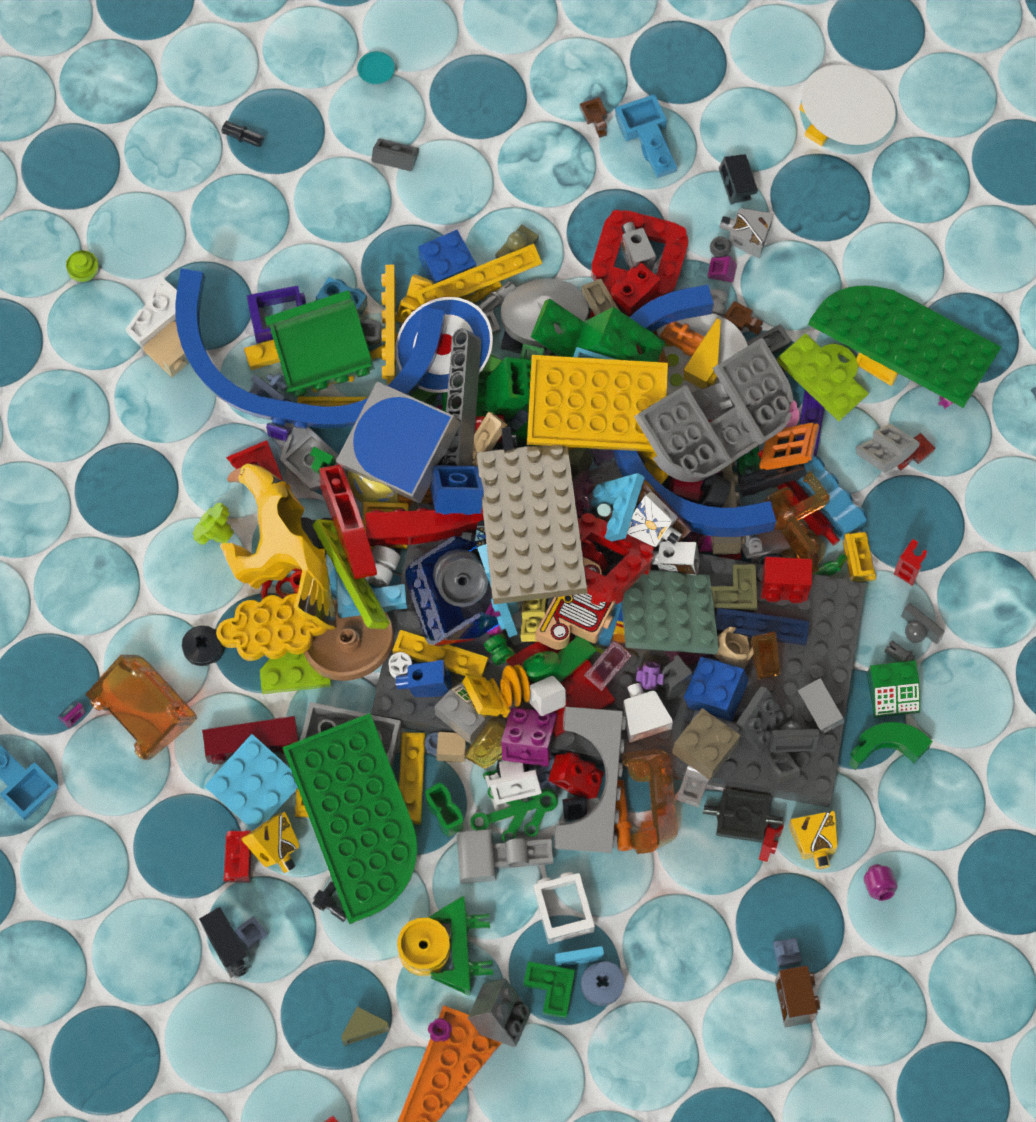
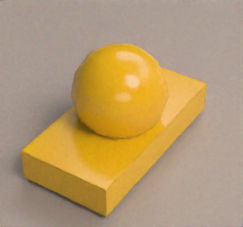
[856,353,899,386]

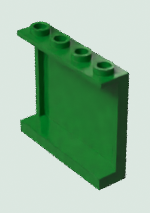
[265,290,375,397]

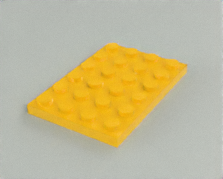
[527,355,668,452]

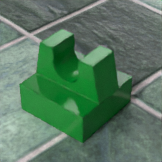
[310,447,336,475]

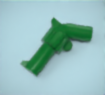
[812,554,847,576]

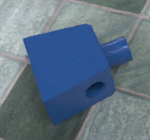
[396,660,452,697]

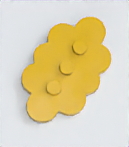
[216,593,328,661]

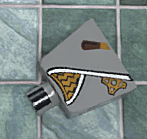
[719,208,774,258]
[621,222,656,271]

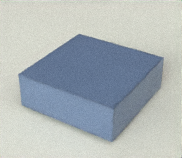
[234,916,268,950]

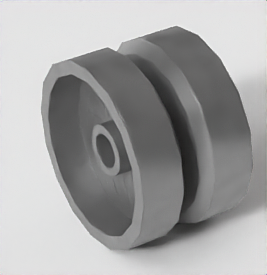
[433,549,489,607]

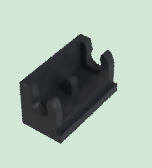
[719,154,758,205]

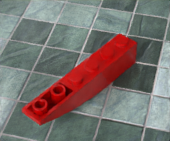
[319,465,377,579]
[365,508,484,547]

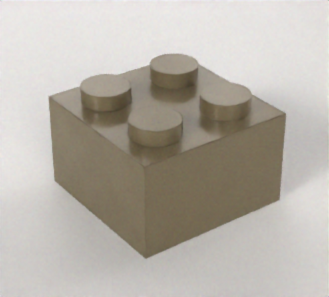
[672,708,741,780]

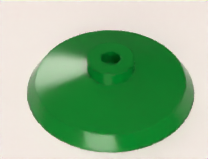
[522,651,561,677]

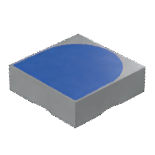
[336,382,461,503]

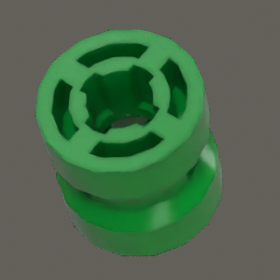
[484,633,515,666]

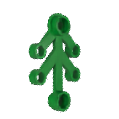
[470,787,558,842]

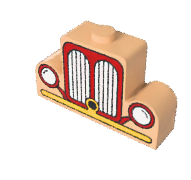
[535,557,615,650]

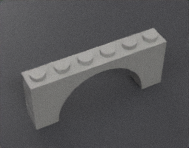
[554,706,626,853]

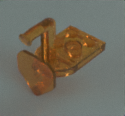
[763,471,830,574]

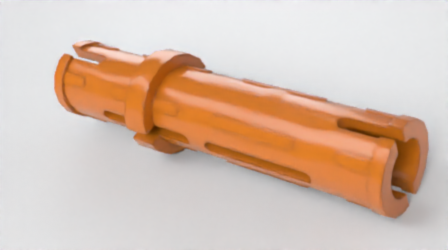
[614,780,633,851]

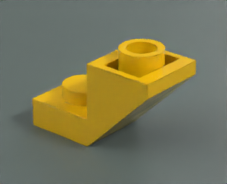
[396,274,434,323]

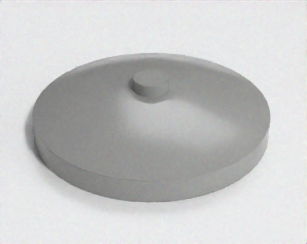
[501,279,589,347]

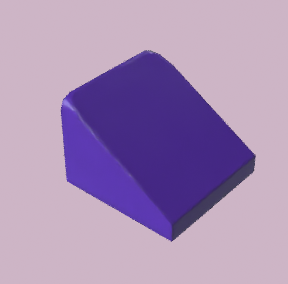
[266,422,293,442]

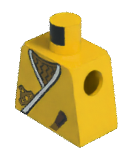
[788,811,837,870]
[242,812,299,873]

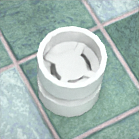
[365,545,401,587]

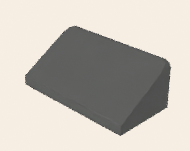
[371,138,419,171]

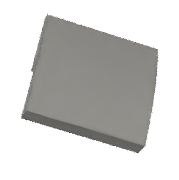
[856,424,919,473]

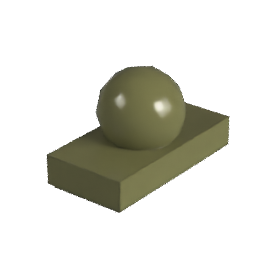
[495,224,539,259]

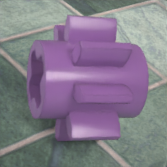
[636,662,664,690]

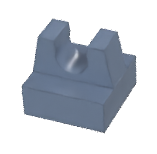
[772,938,802,967]

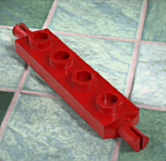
[758,449,840,546]

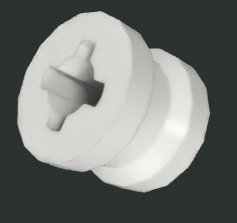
[389,652,412,679]

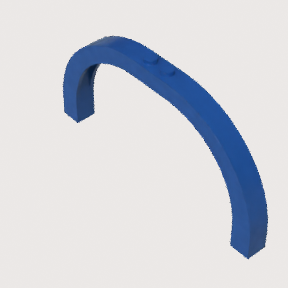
[175,268,445,429]
[613,285,776,537]

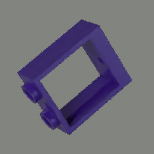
[246,285,306,344]

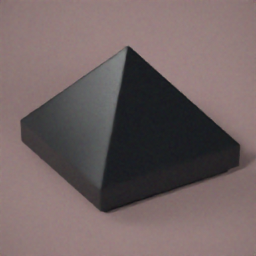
[562,796,587,821]

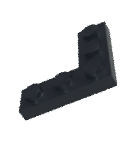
[737,437,807,497]

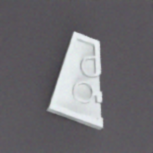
[126,277,177,347]

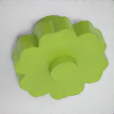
[192,503,234,545]

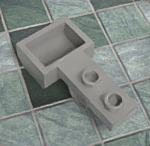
[676,709,739,808]
[457,830,554,884]

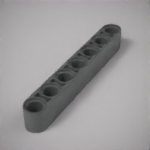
[442,328,481,466]

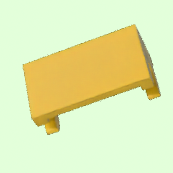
[842,532,876,582]

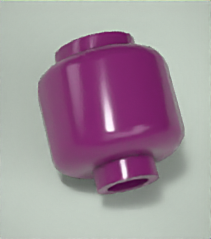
[863,864,898,901]

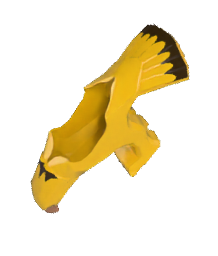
[220,464,337,630]

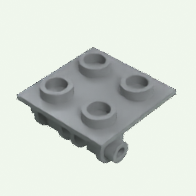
[741,528,790,559]

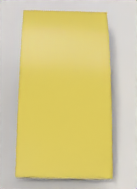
[521,598,547,642]

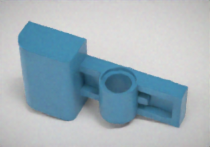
[615,94,677,178]
[0,745,60,821]

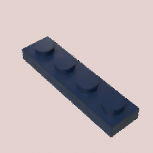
[716,608,809,646]

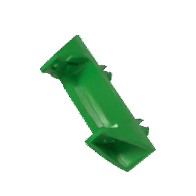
[428,896,493,995]

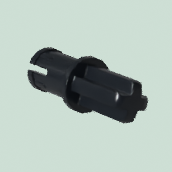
[221,121,264,147]

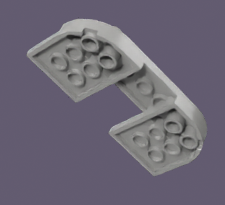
[634,337,793,482]

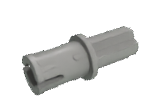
[478,281,516,314]

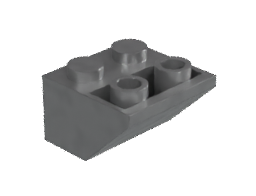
[468,978,531,1047]

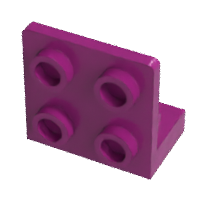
[501,707,557,767]

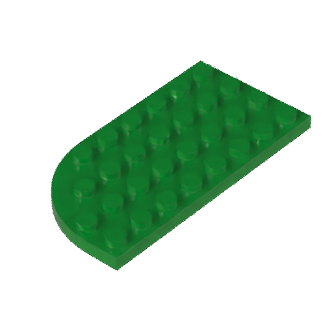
[808,285,1001,408]
[282,713,418,924]

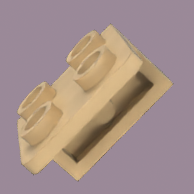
[143,321,189,377]

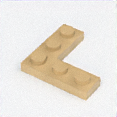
[472,412,507,466]

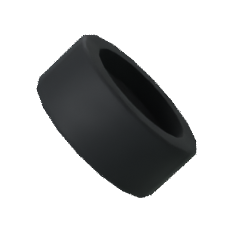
[696,474,731,508]

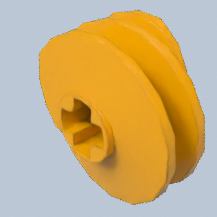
[500,664,530,708]

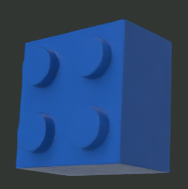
[418,230,476,284]
[431,465,484,515]
[684,657,749,721]

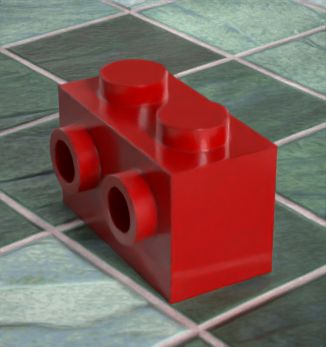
[611,263,661,317]
[548,752,604,799]

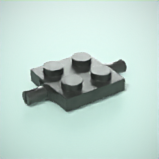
[703,789,783,843]

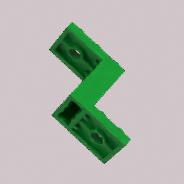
[530,298,665,362]
[442,357,532,424]

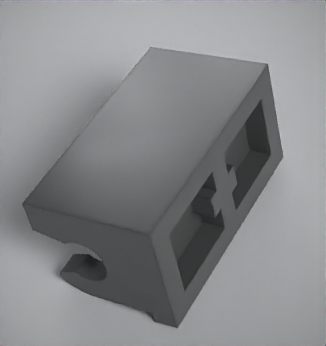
[660,655,692,702]

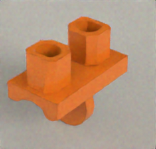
[659,321,704,357]

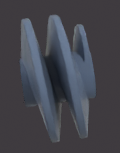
[581,961,624,1006]

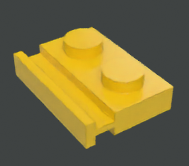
[462,675,511,717]

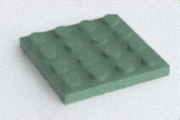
[621,570,719,654]

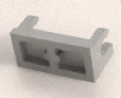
[798,678,845,733]

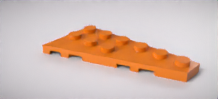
[398,1005,502,1122]

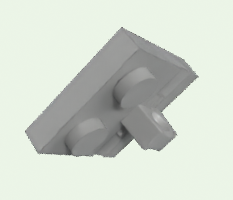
[691,383,735,421]

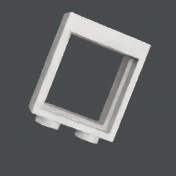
[533,872,595,944]

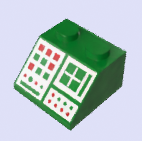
[867,661,920,718]

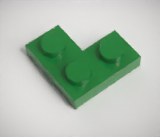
[523,961,575,1019]

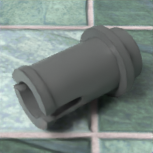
[884,640,915,662]

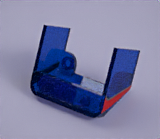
[405,536,499,646]

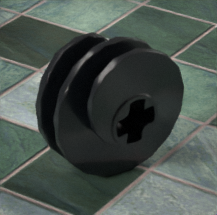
[182,625,224,666]

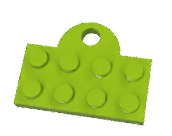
[776,333,869,422]

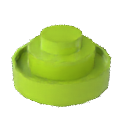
[66,250,99,282]

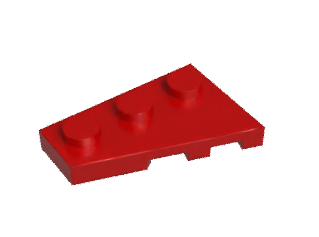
[226,440,284,481]

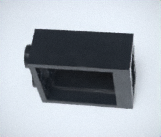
[199,907,252,978]

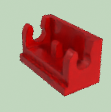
[893,539,927,586]
[223,831,251,883]

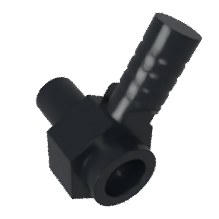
[312,881,347,922]

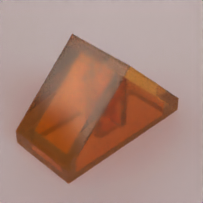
[749,632,781,679]

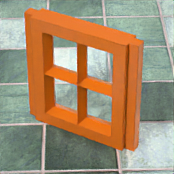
[760,423,819,470]

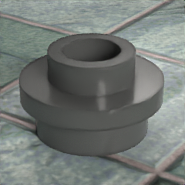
[710,237,731,257]

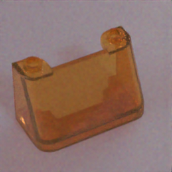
[85,655,197,760]
[622,749,678,854]

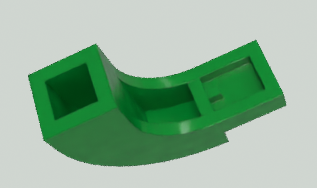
[849,722,933,770]

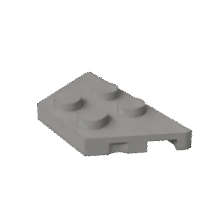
[279,426,348,491]

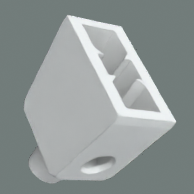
[623,683,673,743]

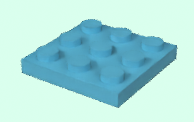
[204,734,298,830]

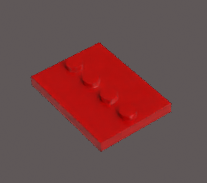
[506,633,615,738]

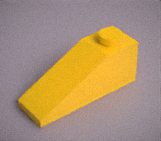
[683,318,721,389]

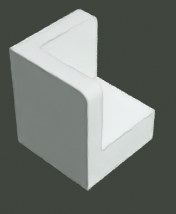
[529,676,566,716]

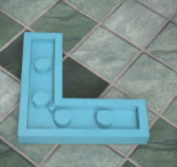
[591,473,645,542]
[335,569,408,618]

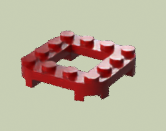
[591,210,688,301]
[578,513,653,606]

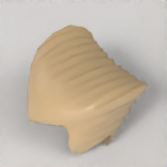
[713,627,754,669]

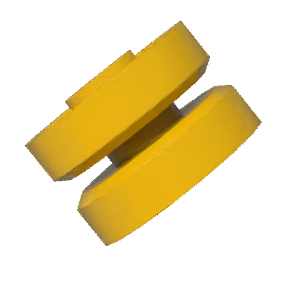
[397,918,450,976]

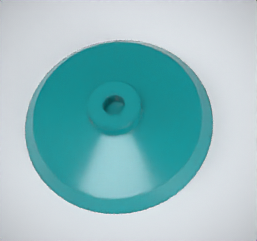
[357,51,395,84]

